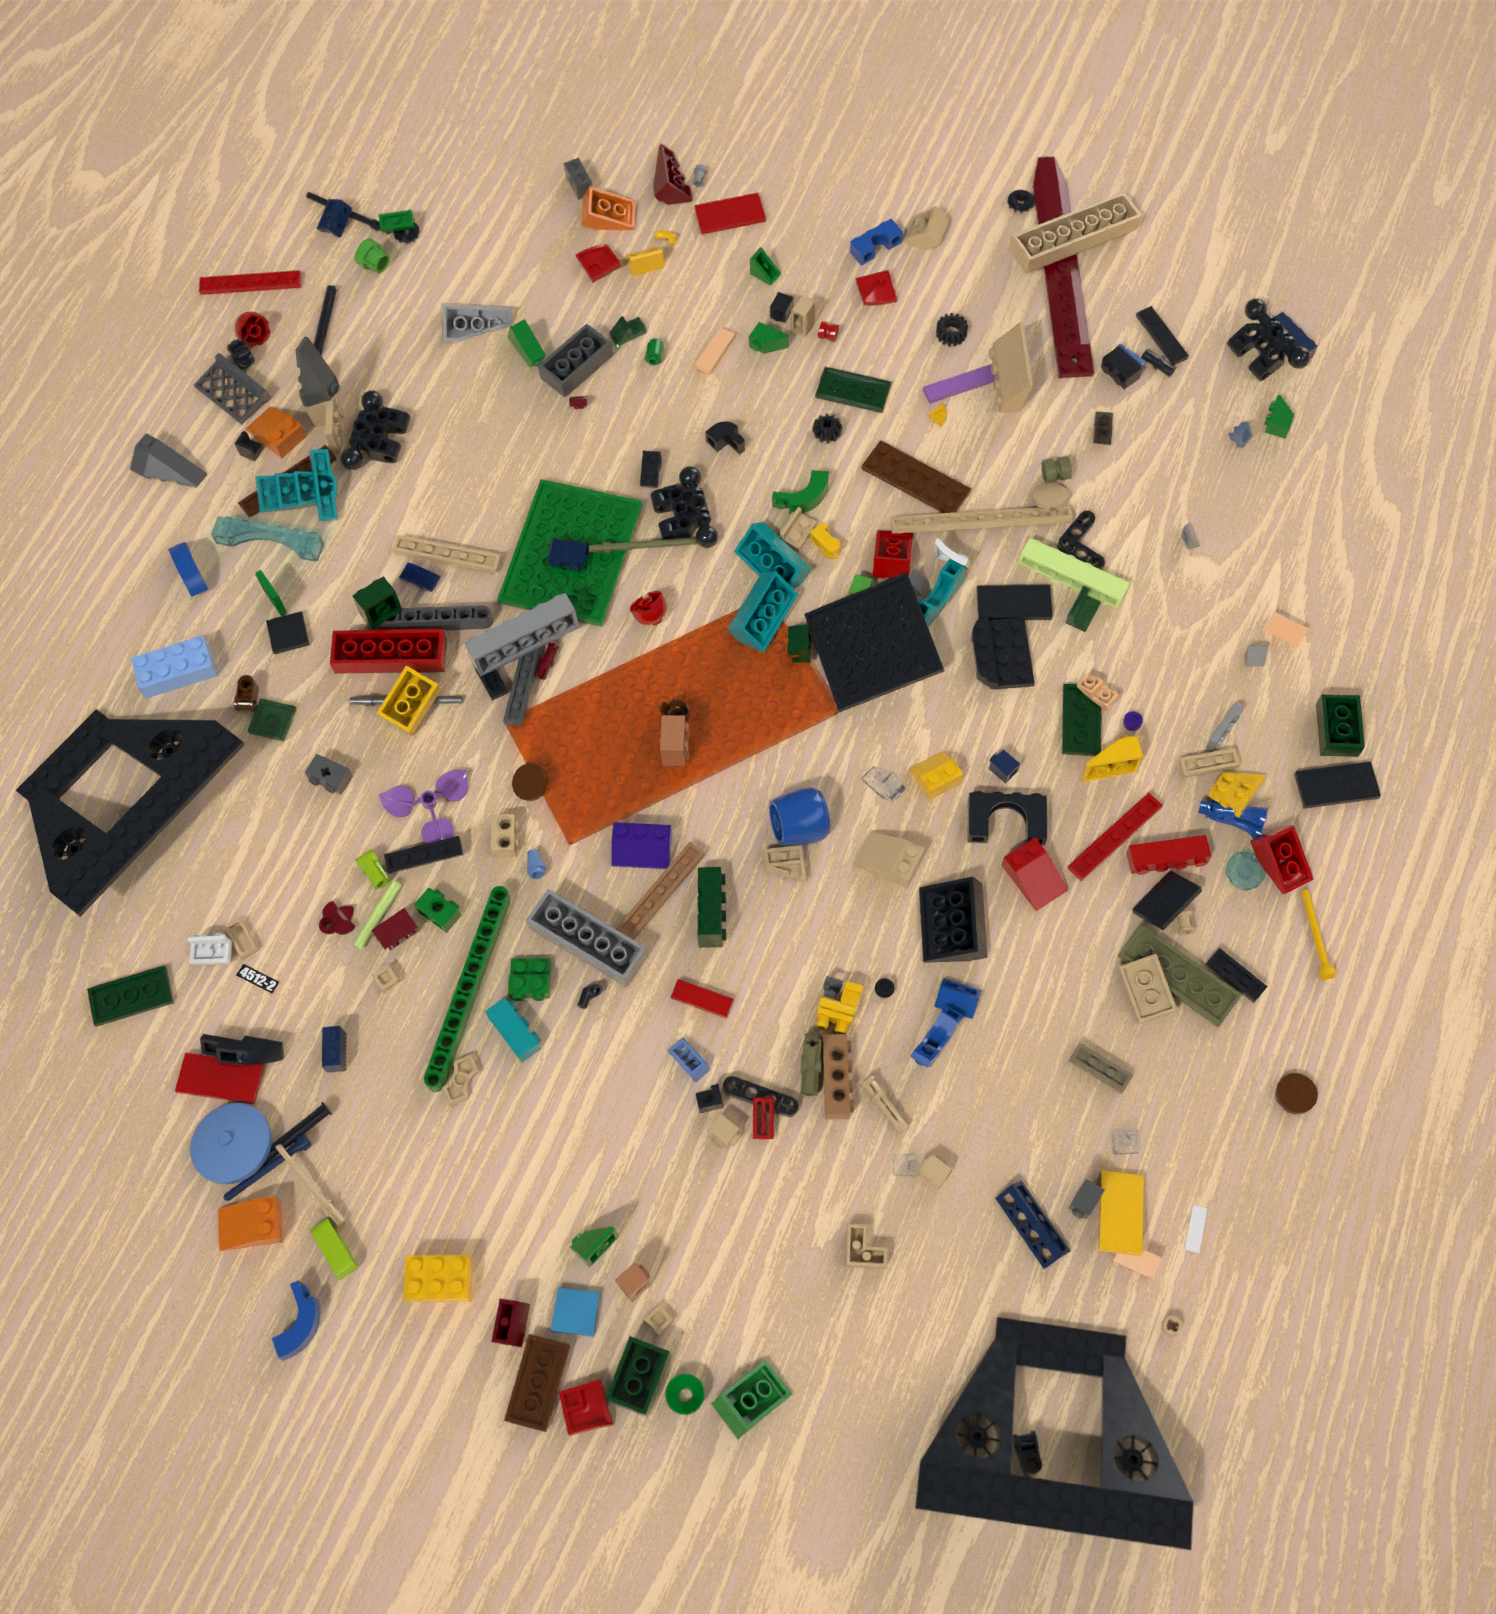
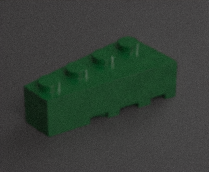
[697,867,726,948]

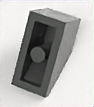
[1069,1179,1105,1220]

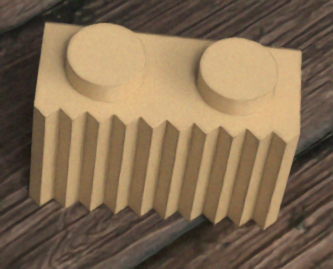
[791,296,815,337]

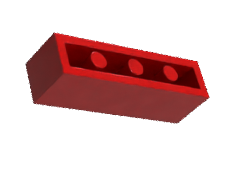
[1126,835,1211,875]

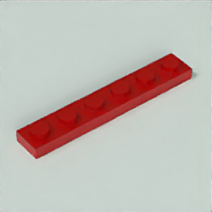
[199,270,301,295]
[1067,793,1163,882]

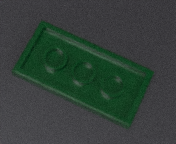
[815,367,892,413]
[1062,684,1101,756]
[87,965,174,1027]

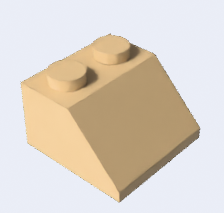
[902,206,949,250]

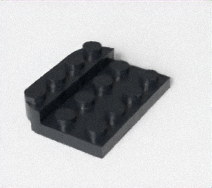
[971,617,1035,690]

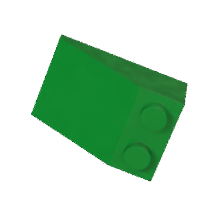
[711,1359,792,1439]

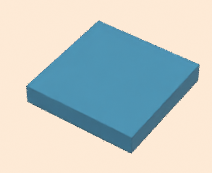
[551,1287,600,1337]

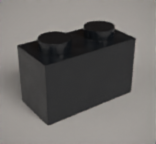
[1101,346,1142,390]

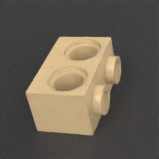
[491,814,520,858]

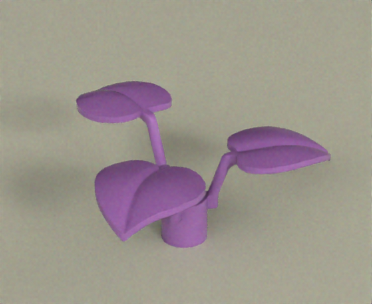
[379,770,468,844]

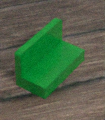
[378,210,415,233]

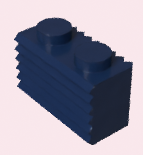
[547,538,589,571]
[322,1026,347,1073]

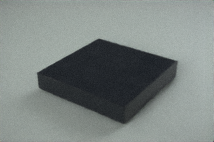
[266,611,310,654]

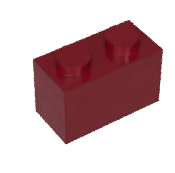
[371,908,418,951]
[491,1298,530,1348]

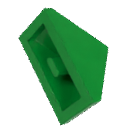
[750,247,781,285]

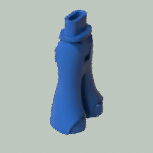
[1198,800,1268,839]

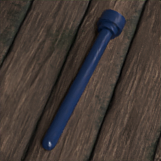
[223,1133,312,1201]

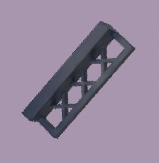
[995,1180,1071,1269]

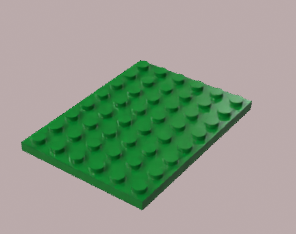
[497,479,643,627]

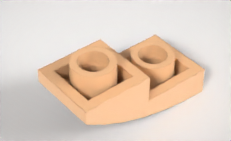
[1077,672,1119,711]

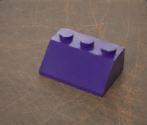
[611,822,673,869]

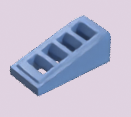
[668,1038,710,1082]

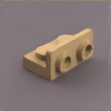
[779,507,817,552]

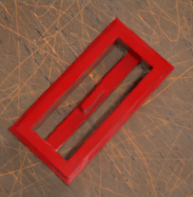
[753,1097,774,1139]

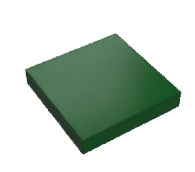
[255,570,288,616]

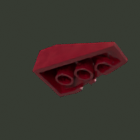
[653,143,693,205]

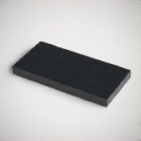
[976,585,1053,620]
[1294,761,1381,809]

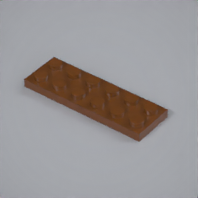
[861,440,971,513]

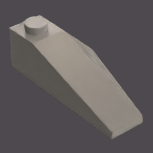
[441,303,512,341]

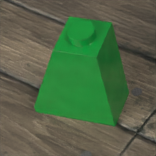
[507,319,546,367]

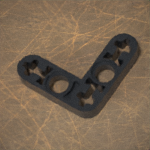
[1057,511,1105,570]

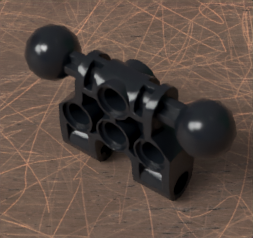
[1227,298,1311,381]
[341,390,411,470]
[650,466,718,548]

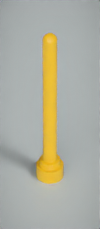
[1301,889,1337,980]

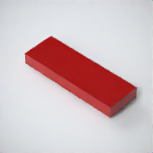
[671,979,734,1019]

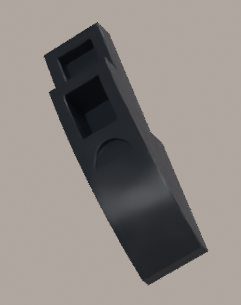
[200,1034,284,1065]

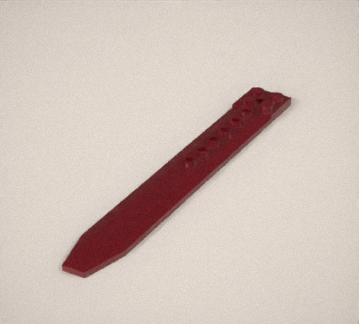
[1033,156,1094,378]

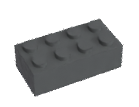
[538,323,613,397]

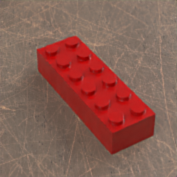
[330,629,447,674]

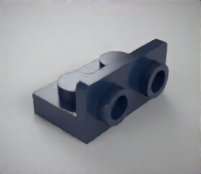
[316,199,352,237]

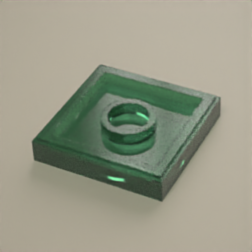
[248,698,297,741]

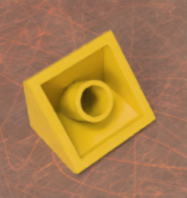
[625,246,665,277]

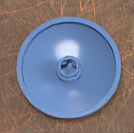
[190,1103,272,1185]

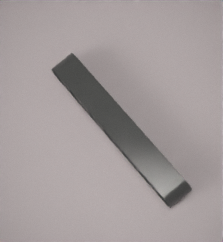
[366,605,493,630]

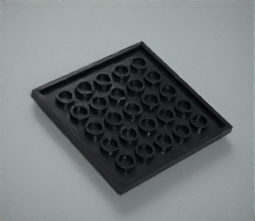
[804,573,945,713]

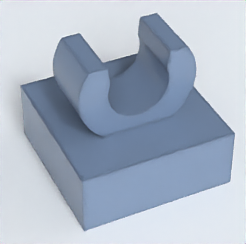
[1228,422,1252,448]

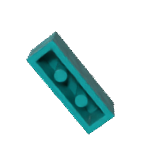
[485,997,541,1063]

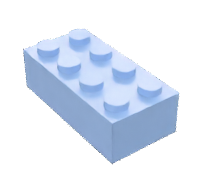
[131,635,217,699]

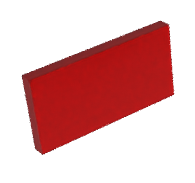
[694,192,766,235]
[175,1053,265,1104]

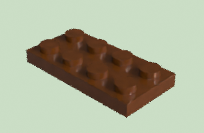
[504,1334,571,1433]

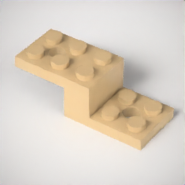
[306,394,344,454]

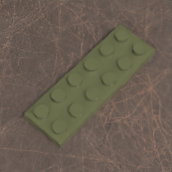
[1118,925,1242,1028]

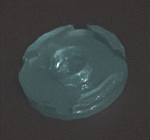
[1225,852,1266,891]

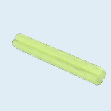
[353,880,402,950]

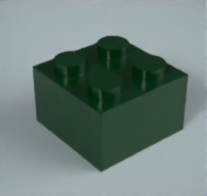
[352,576,403,630]

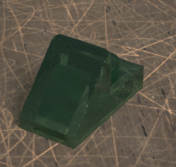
[609,316,647,347]

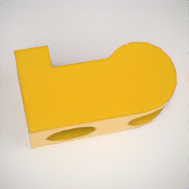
[810,522,841,559]

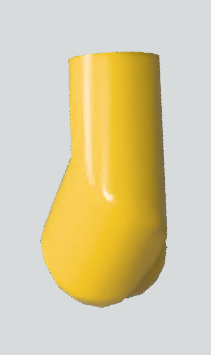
[655,230,677,245]

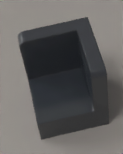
[234,431,264,461]
[696,1084,723,1113]

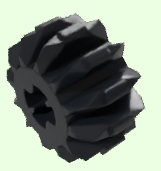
[227,338,255,370]
[812,413,842,444]

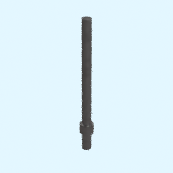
[350,695,462,706]

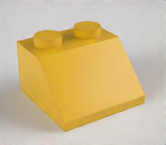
[909,752,963,800]

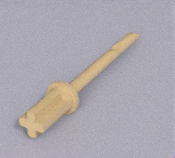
[275,1144,346,1228]

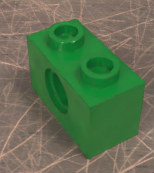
[414,887,462,933]

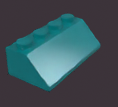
[734,522,812,589]
[727,571,798,652]

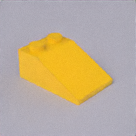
[1081,735,1143,782]

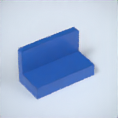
[934,978,982,1019]

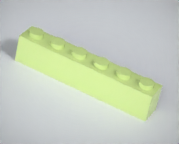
[1018,538,1130,609]

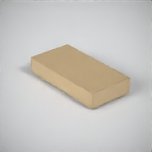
[223,917,259,960]

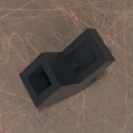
[705,421,745,455]

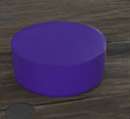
[1123,711,1143,731]

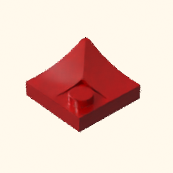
[575,244,621,283]
[856,270,897,306]
[559,1379,614,1436]

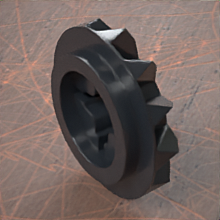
[1007,190,1034,213]
[393,222,420,244]

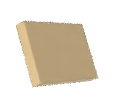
[1118,954,1178,1024]

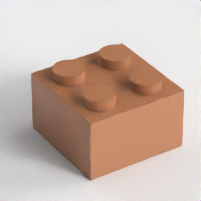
[660,715,690,767]

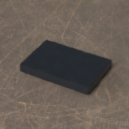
[1132,870,1202,931]

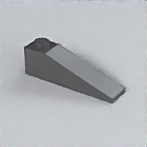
[296,336,340,407]

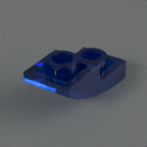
[399,562,440,592]

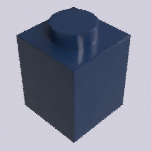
[989,749,1020,784]

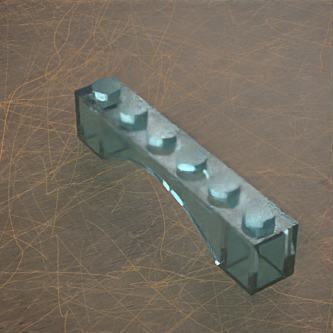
[211,516,324,562]

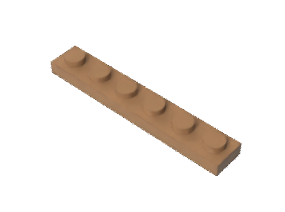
[616,842,705,940]

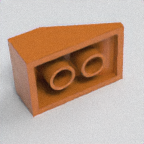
[581,186,636,230]
[245,406,307,459]
[218,1196,283,1251]

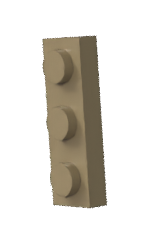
[1069,1043,1133,1093]

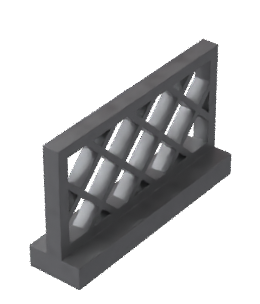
[193,353,272,425]

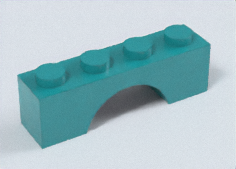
[918,559,966,628]

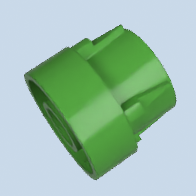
[354,238,390,274]

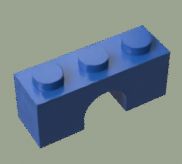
[850,218,903,266]

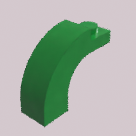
[772,470,829,515]

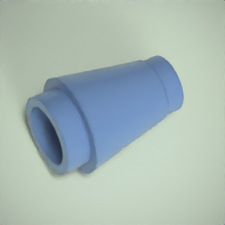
[527,849,546,879]

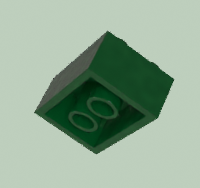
[1316,694,1365,757]
[605,1336,671,1418]

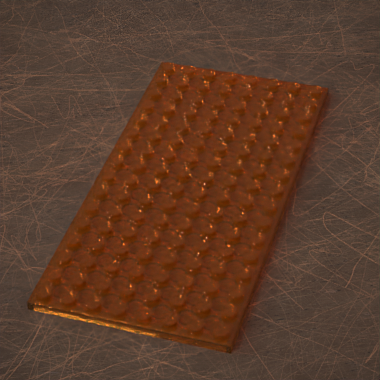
[506,608,838,846]

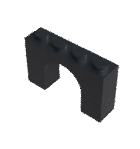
[967,791,1047,846]

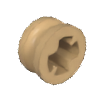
[1161,1316,1182,1337]

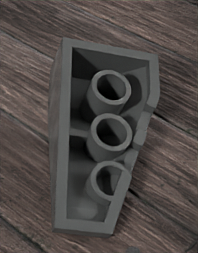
[130,433,208,488]

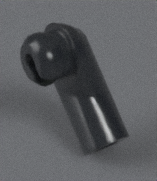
[577,984,602,1009]

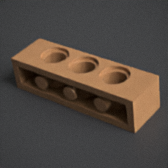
[822,1034,854,1119]

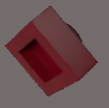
[569,396,588,409]

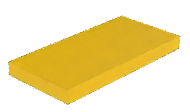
[1098,1170,1144,1256]

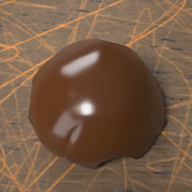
[660,699,690,722]

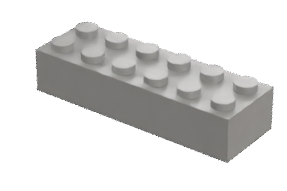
[465,593,579,677]
[526,889,648,987]

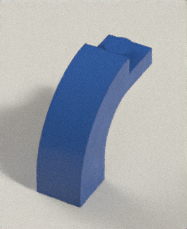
[168,542,208,597]
[910,1006,964,1068]
[272,1280,320,1361]

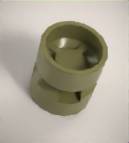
[1041,456,1072,483]

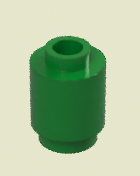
[645,338,664,365]

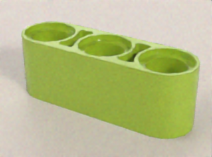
[310,1218,358,1280]

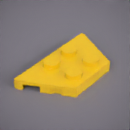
[1209,772,1266,818]

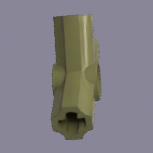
[800,1032,822,1096]

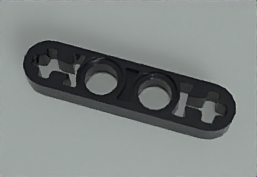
[723,1076,799,1117]

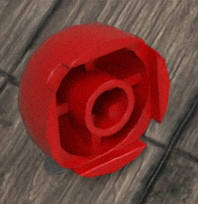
[234,311,270,347]
[630,591,667,625]

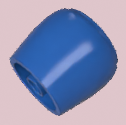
[769,787,830,846]

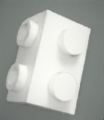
[187,933,232,965]

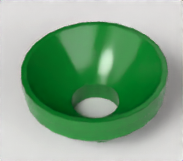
[665,1374,705,1415]

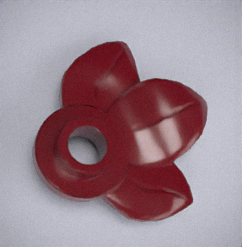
[319,901,356,935]

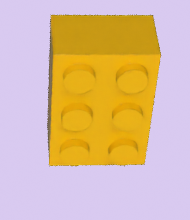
[376,666,442,736]
[403,1255,473,1303]

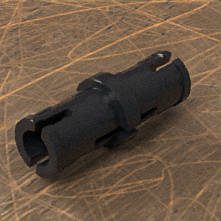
[1141,349,1176,377]

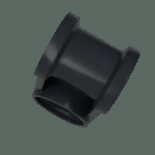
[1012,1430,1042,1477]

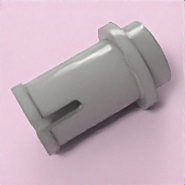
[693,165,707,188]

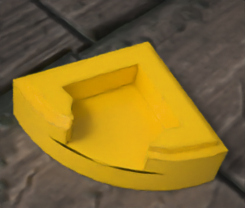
[929,404,947,428]

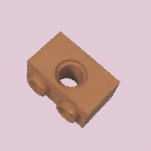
[615,1263,651,1302]

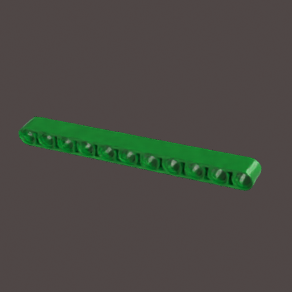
[424,886,511,1092]

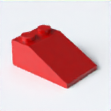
[872,530,913,579]
[1250,825,1314,894]
[1001,837,1068,911]

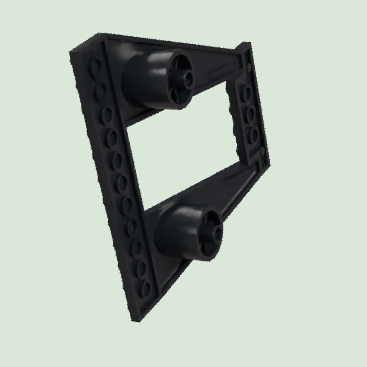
[16,709,245,917]
[915,1317,1194,1550]

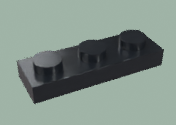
[1206,948,1268,1003]

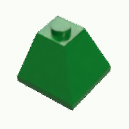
[570,1226,619,1267]

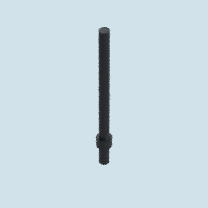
[306,192,391,234]

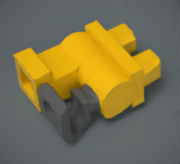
[815,976,863,1034]

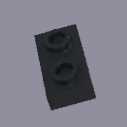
[640,450,662,488]

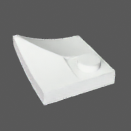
[934,538,971,569]

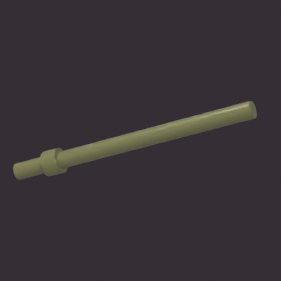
[588,537,696,553]

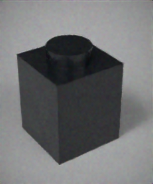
[770,292,794,323]

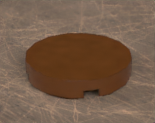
[512,763,548,801]
[1275,1073,1318,1115]

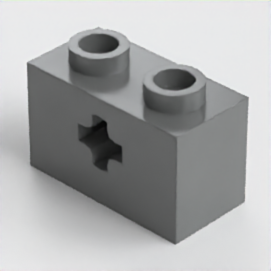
[563,157,592,200]
[305,754,353,795]

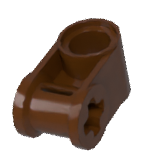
[234,675,259,712]

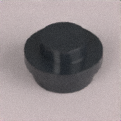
[875,978,895,998]

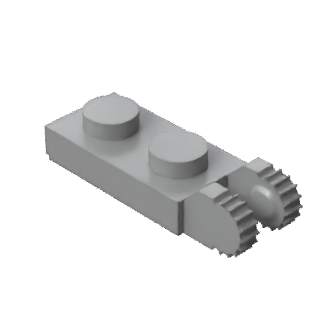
[1206,703,1243,752]

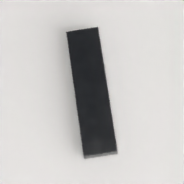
[1136,306,1189,366]
[384,836,464,874]

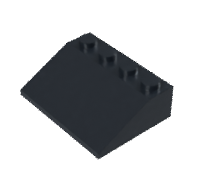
[919,876,987,963]

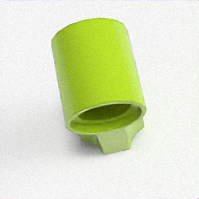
[355,849,390,889]

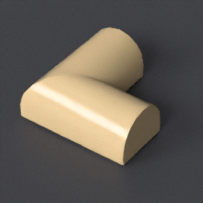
[845,1223,888,1269]

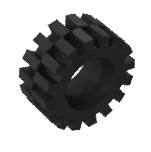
[936,313,968,347]

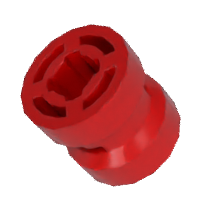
[818,321,839,342]

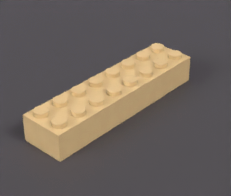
[1008,192,1142,274]

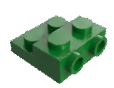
[508,958,551,1001]

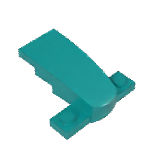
[255,449,338,521]

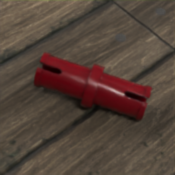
[535,642,559,680]

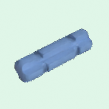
[1116,344,1146,368]

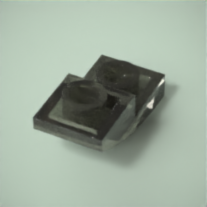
[1093,411,1113,445]

